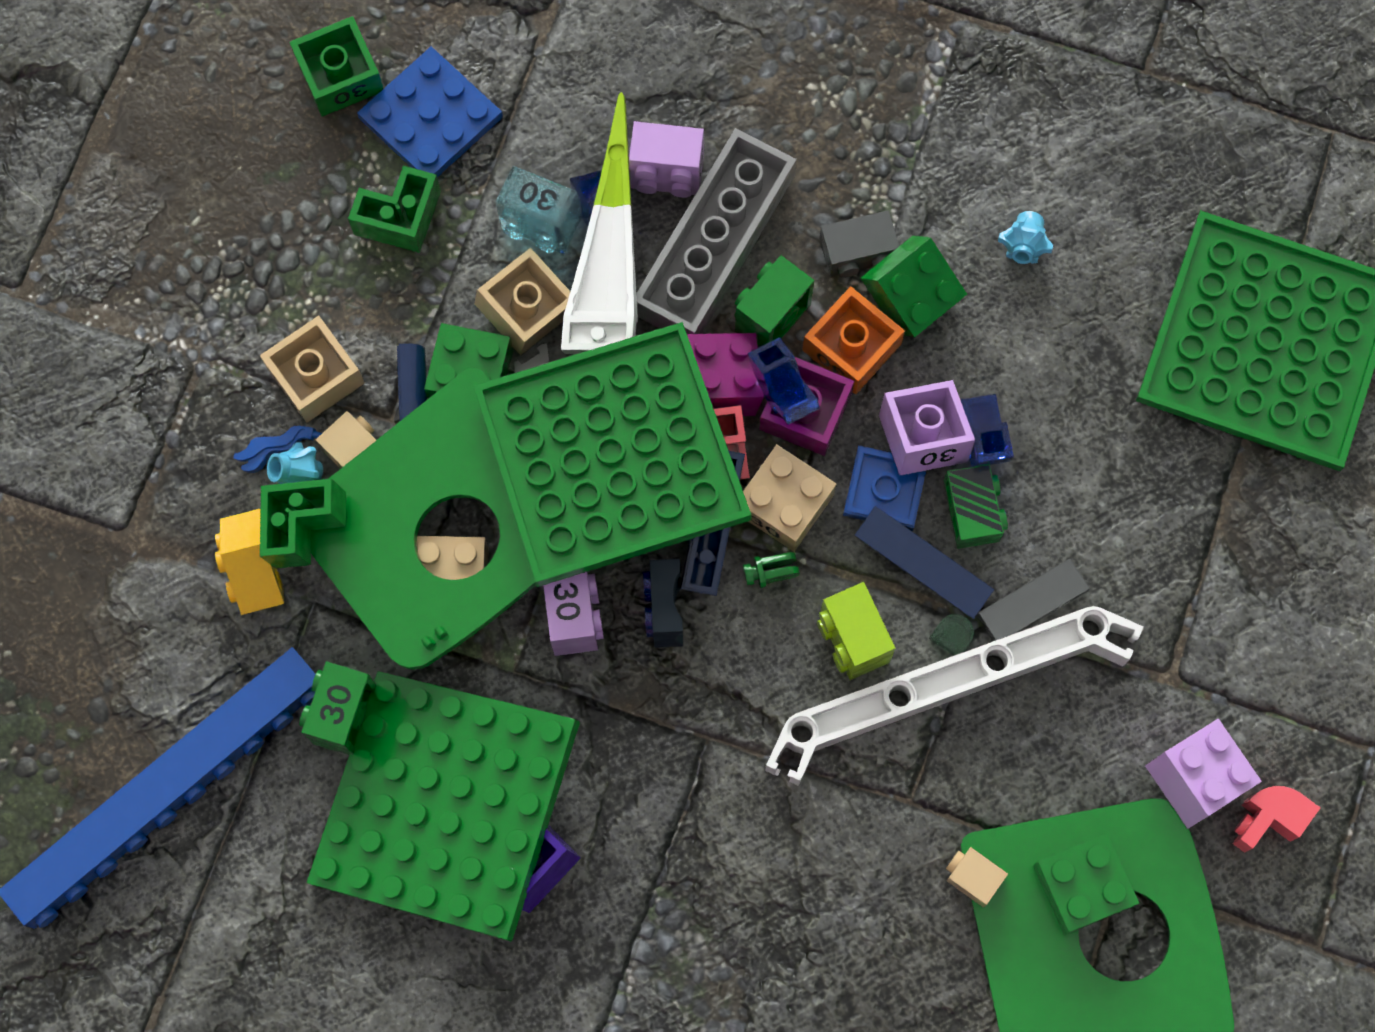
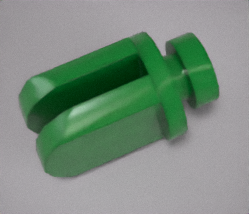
[743,552,800,588]

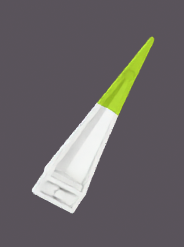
[561,92,638,354]

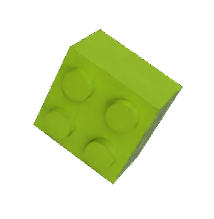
[817,582,896,680]

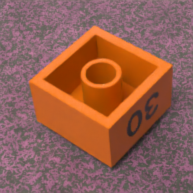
[802,286,905,395]

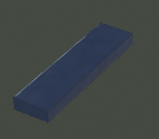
[854,506,995,619]

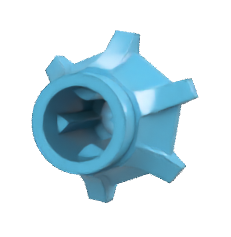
[998,211,1053,264]
[267,442,323,484]

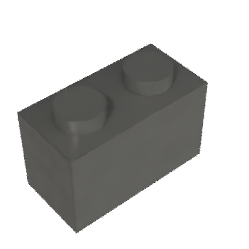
[819,210,899,278]

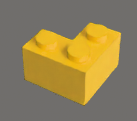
[215,509,284,615]

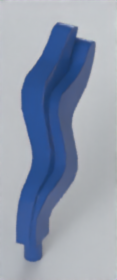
[234,426,322,473]

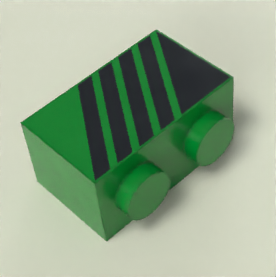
[943,464,1008,549]

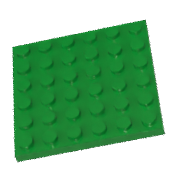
[1136,210,1375,471]
[473,322,752,587]
[307,671,580,942]

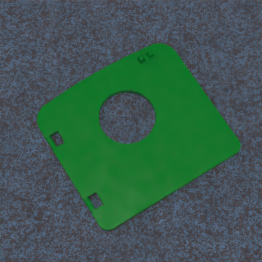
[311,367,536,670]
[961,798,1234,1032]

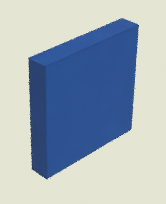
[843,445,926,531]

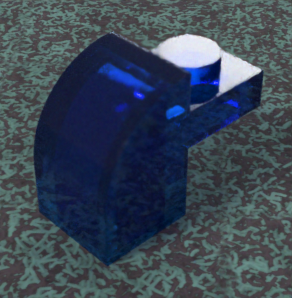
[748,337,820,425]
[960,394,1014,467]

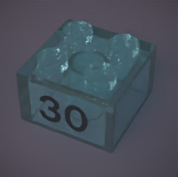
[495,166,581,254]

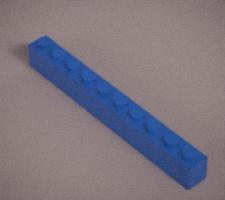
[0,647,315,929]

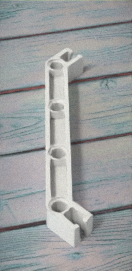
[765,606,1143,786]

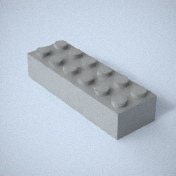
[636,128,797,334]

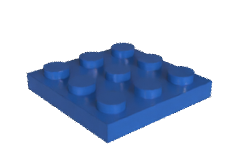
[357,46,503,177]

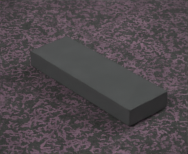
[977,559,1090,641]

